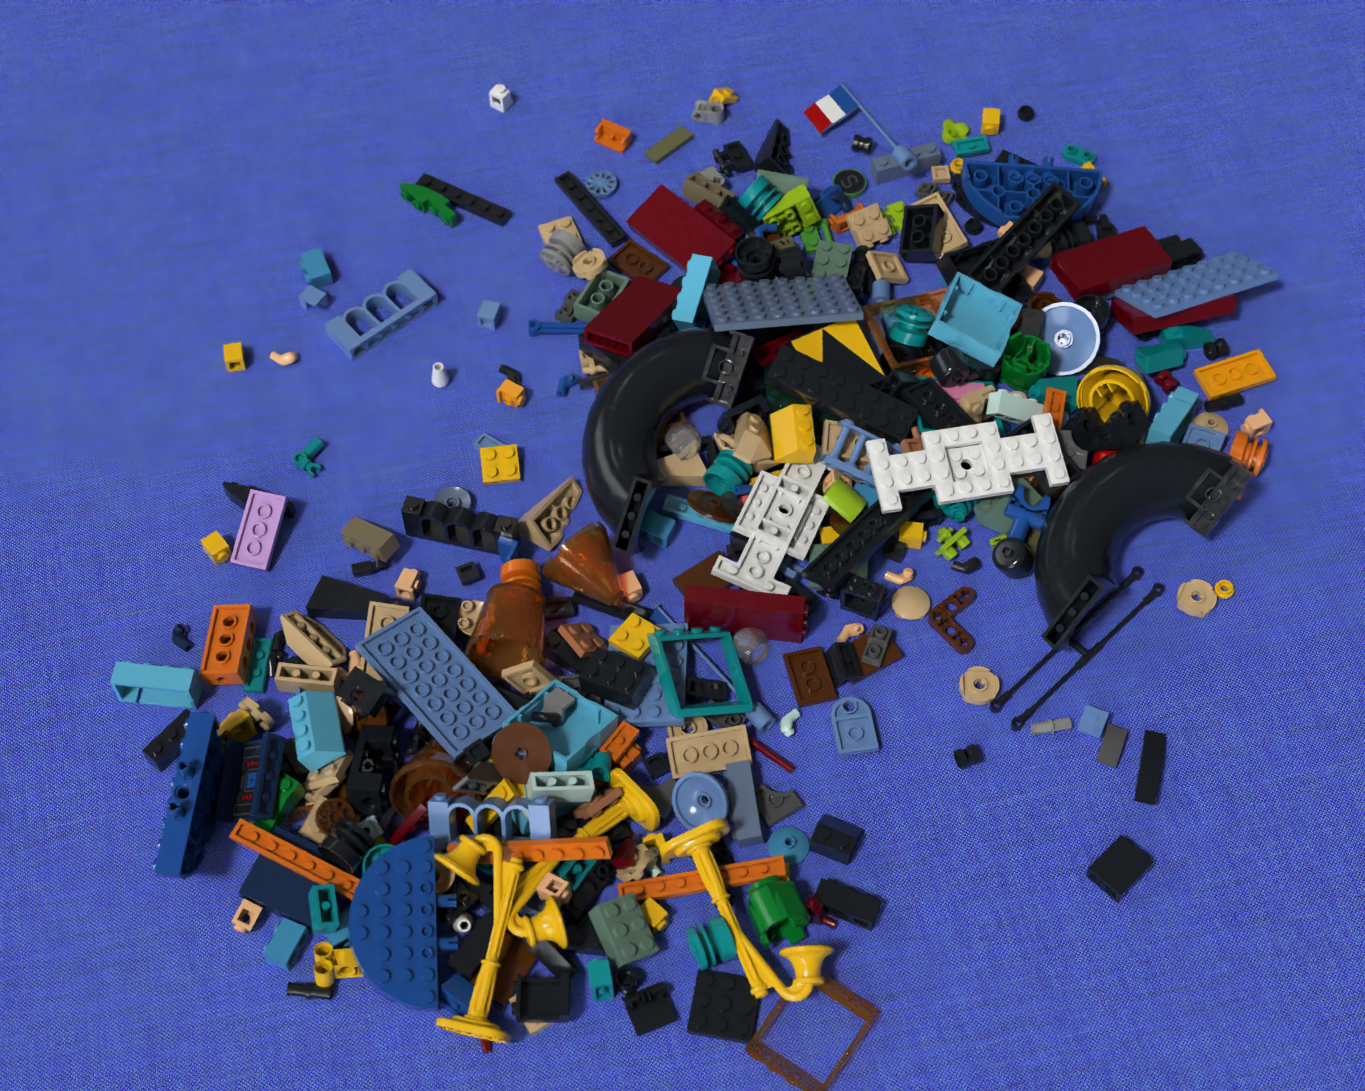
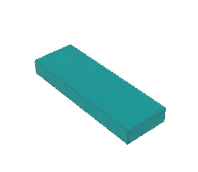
[243,638,273,694]

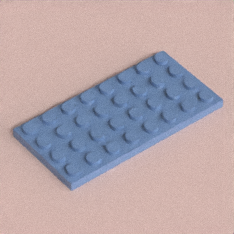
[1114,251,1278,319]
[355,606,516,760]

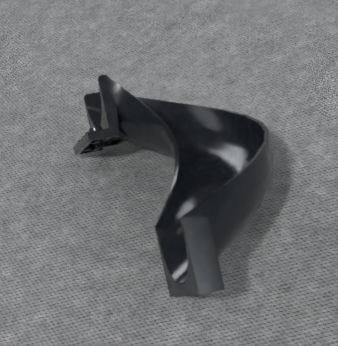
[582,327,755,556]
[1034,441,1255,650]

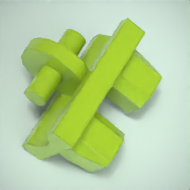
[934,526,970,561]

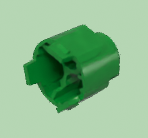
[998,331,1051,393]
[747,875,810,950]

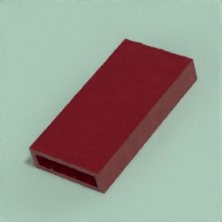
[626,184,737,273]
[1050,226,1172,301]
[584,275,682,357]
[1111,294,1237,335]
[684,584,809,643]

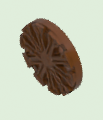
[315,798,355,836]

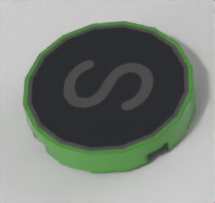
[832,169,867,198]

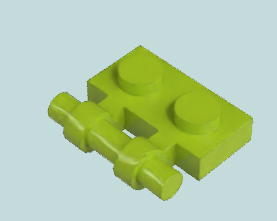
[879,200,905,237]

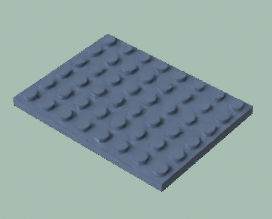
[702,273,864,332]

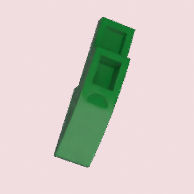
[400,183,458,229]

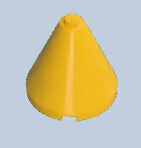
[1076,365,1151,424]

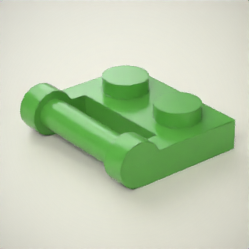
[798,218,835,256]

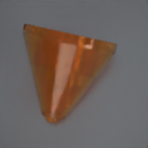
[542,521,625,606]
[390,739,474,827]

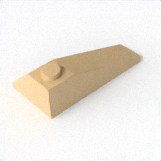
[518,476,582,551]

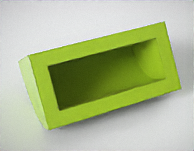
[822,477,867,523]

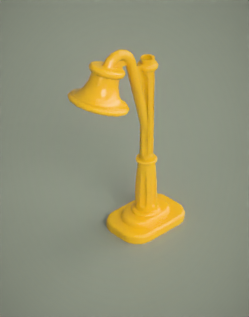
[507,767,660,949]
[659,818,834,1002]
[434,833,524,1044]

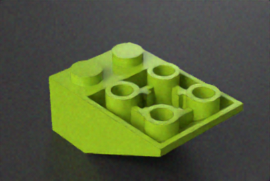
[762,183,821,238]

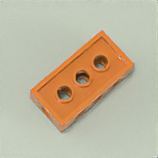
[199,604,259,685]

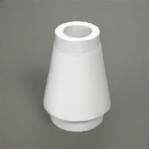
[431,362,449,388]
[452,912,473,933]

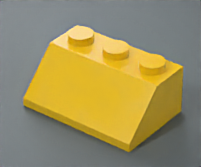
[770,404,816,464]

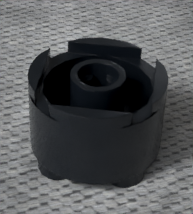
[774,245,807,280]

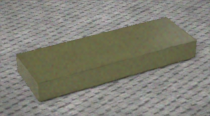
[645,126,693,165]

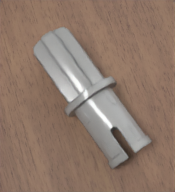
[1030,717,1072,736]

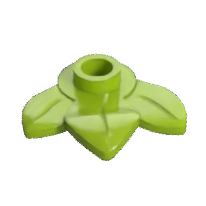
[942,119,969,144]

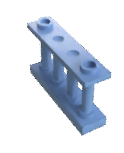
[820,419,903,489]

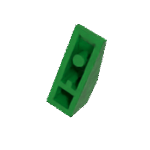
[253,773,306,834]

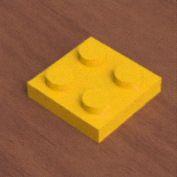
[480,444,521,485]
[608,612,662,662]

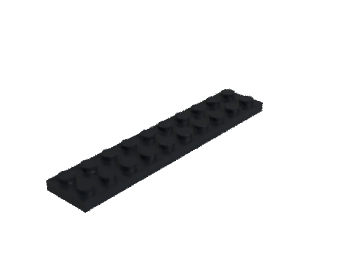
[802,488,935,591]

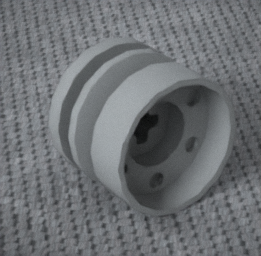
[539,229,586,276]

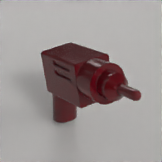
[612,832,636,870]
[806,894,838,930]

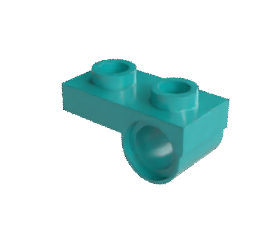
[575,752,612,782]

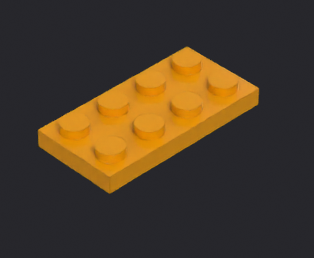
[1193,349,1277,401]

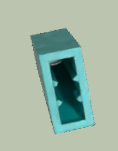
[1135,342,1186,374]
[1029,376,1078,416]

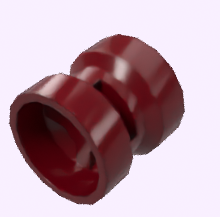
[1154,369,1180,395]

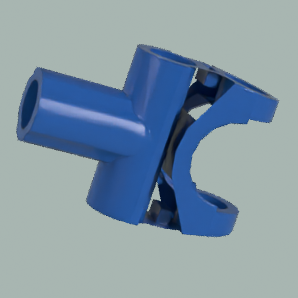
[1003,483,1051,541]

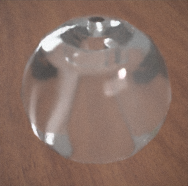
[664,423,702,461]
[732,627,769,666]

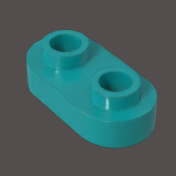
[1061,145,1095,167]

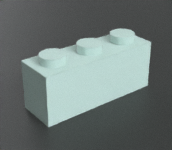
[986,389,1044,425]
[526,771,595,803]

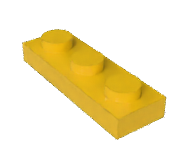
[465,779,519,833]

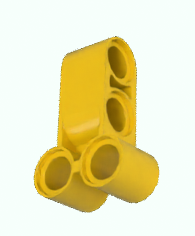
[314,942,363,987]

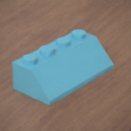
[288,691,346,773]

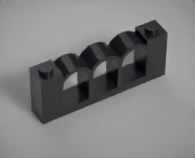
[401,495,521,555]

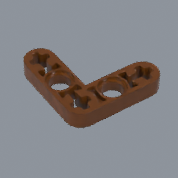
[928,587,975,655]

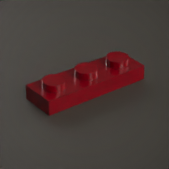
[694,199,744,241]
[752,329,804,367]
[385,796,430,846]

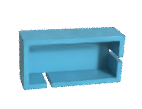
[672,254,721,331]
[1142,386,1200,444]
[110,661,203,709]

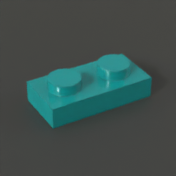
[952,135,990,158]

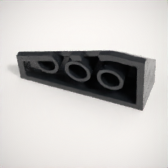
[753,118,793,175]
[540,627,590,675]

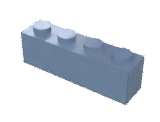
[870,141,941,185]
[723,760,764,847]

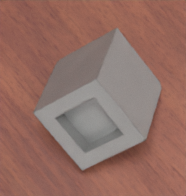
[544,687,575,722]

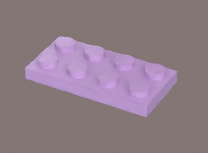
[230,489,288,571]

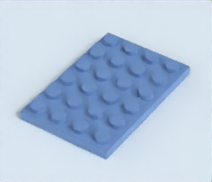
[604,623,689,727]

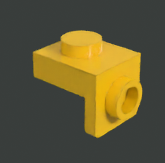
[709,87,738,105]
[642,832,670,865]

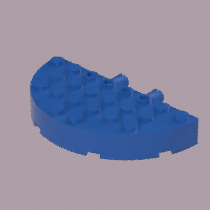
[961,154,1103,227]
[152,711,223,879]
[348,836,458,1012]

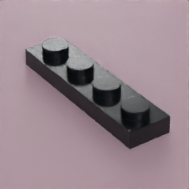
[572,584,651,621]

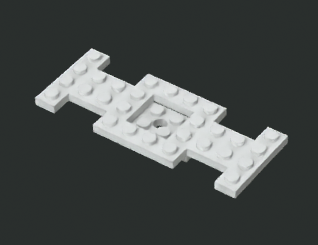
[865,413,1070,514]
[711,444,846,595]

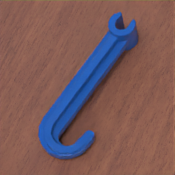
[528,319,588,337]

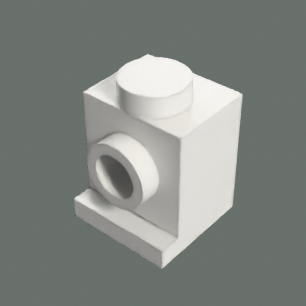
[489,84,514,113]

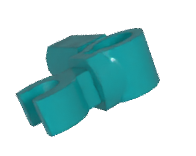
[293,437,324,479]

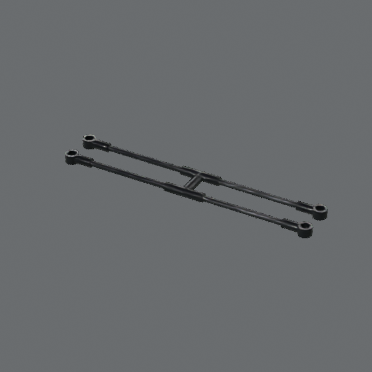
[989,566,1164,731]

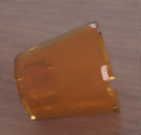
[465,582,546,679]

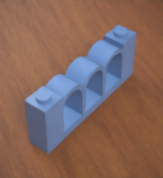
[324,268,438,361]
[428,792,557,850]

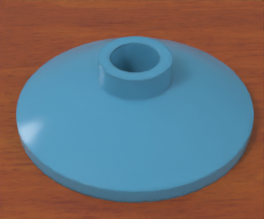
[768,827,809,866]

